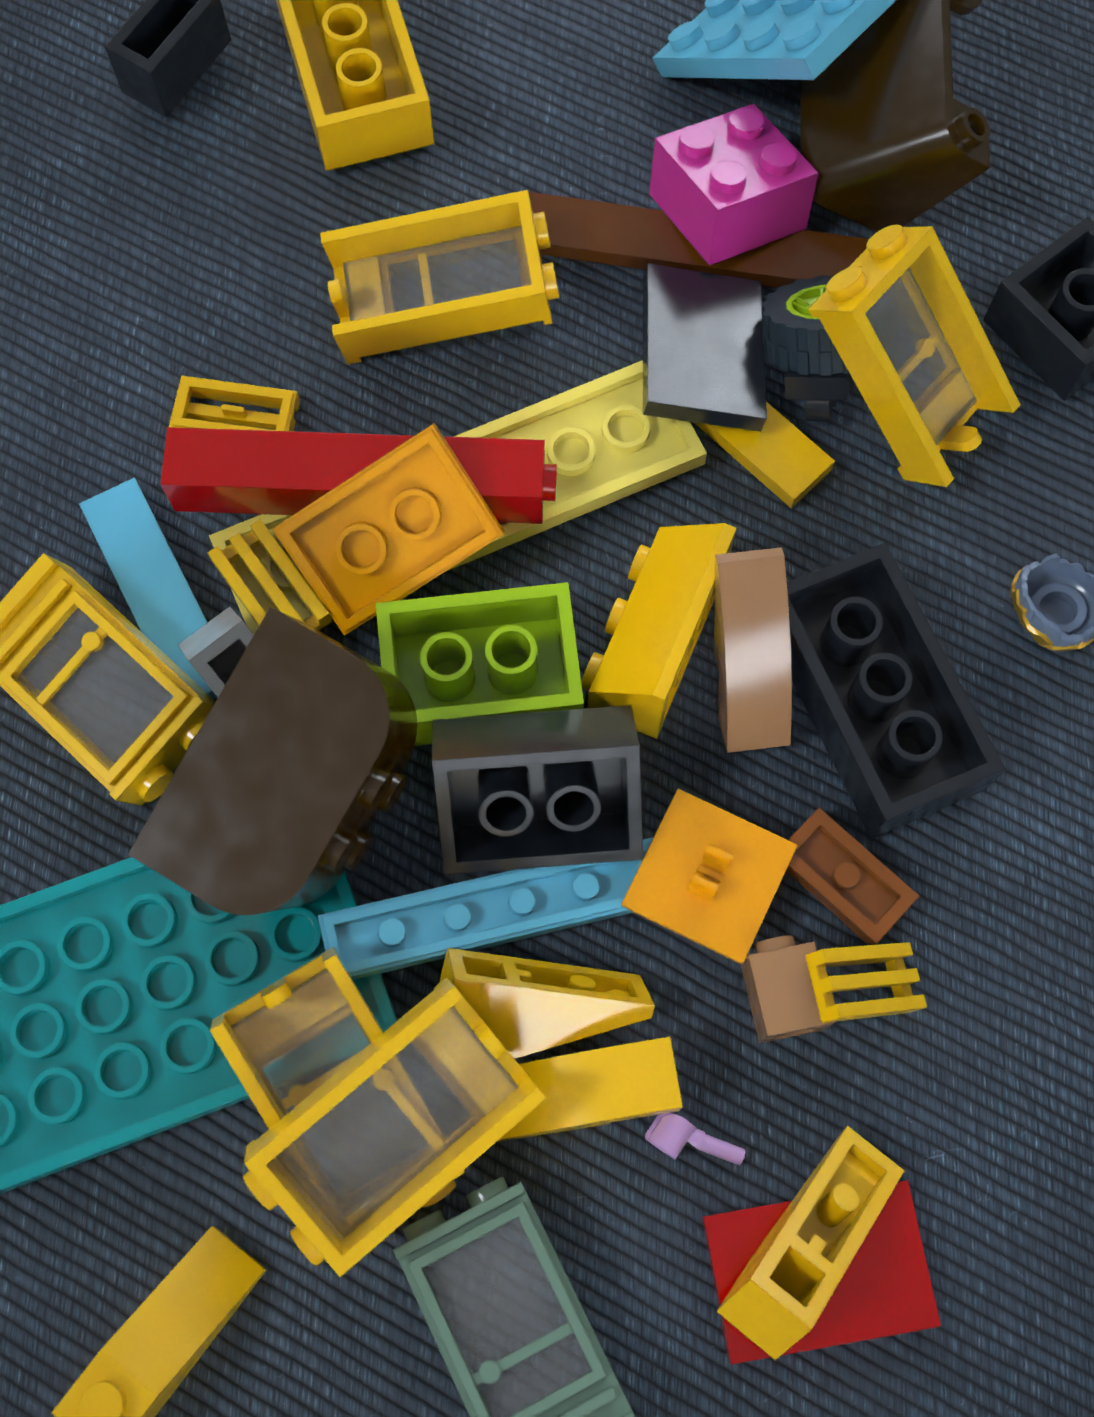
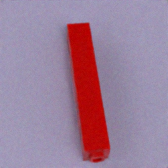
[160,427,557,524]

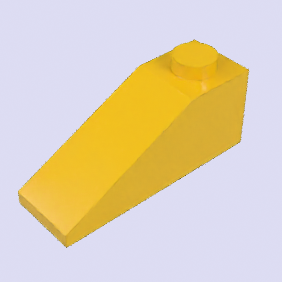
[439,948,655,1059]
[717,1126,904,1360]
[52,1226,267,1417]

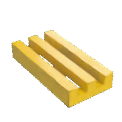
[169,376,300,431]
[207,519,332,630]
[805,942,927,1023]

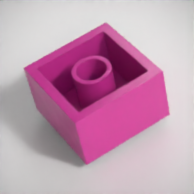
[649,104,818,265]

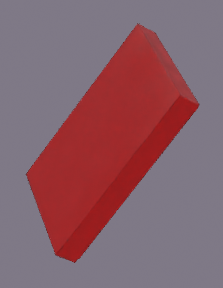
[702,1180,941,1365]

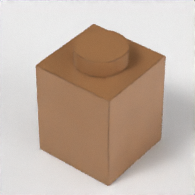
[741,935,835,1044]

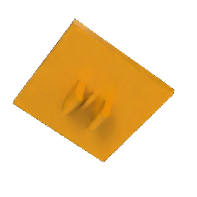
[621,789,797,965]

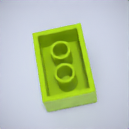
[376,582,584,746]

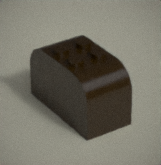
[128,607,417,915]

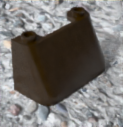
[801,0,990,232]

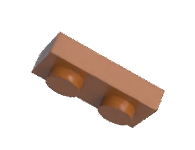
[786,807,919,945]

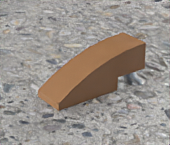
[714,547,792,753]

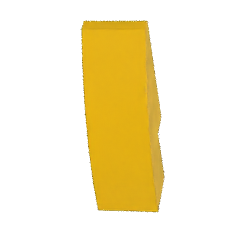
[497,1037,683,1142]

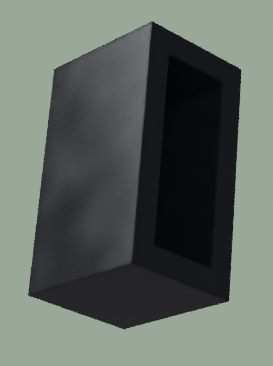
[105,0,231,118]

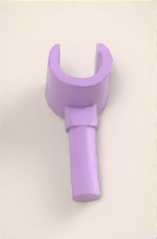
[645,1113,745,1166]

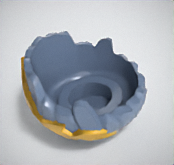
[1010,553,1094,652]

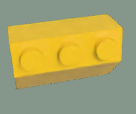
[581,523,737,739]

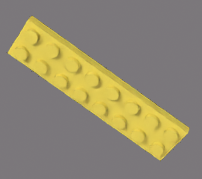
[209,360,707,635]

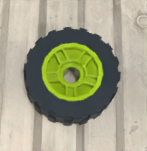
[761,275,897,376]

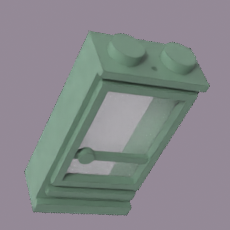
[393,1177,635,1417]

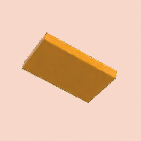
[272,423,505,636]

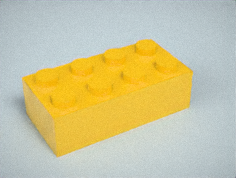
[276,0,434,171]

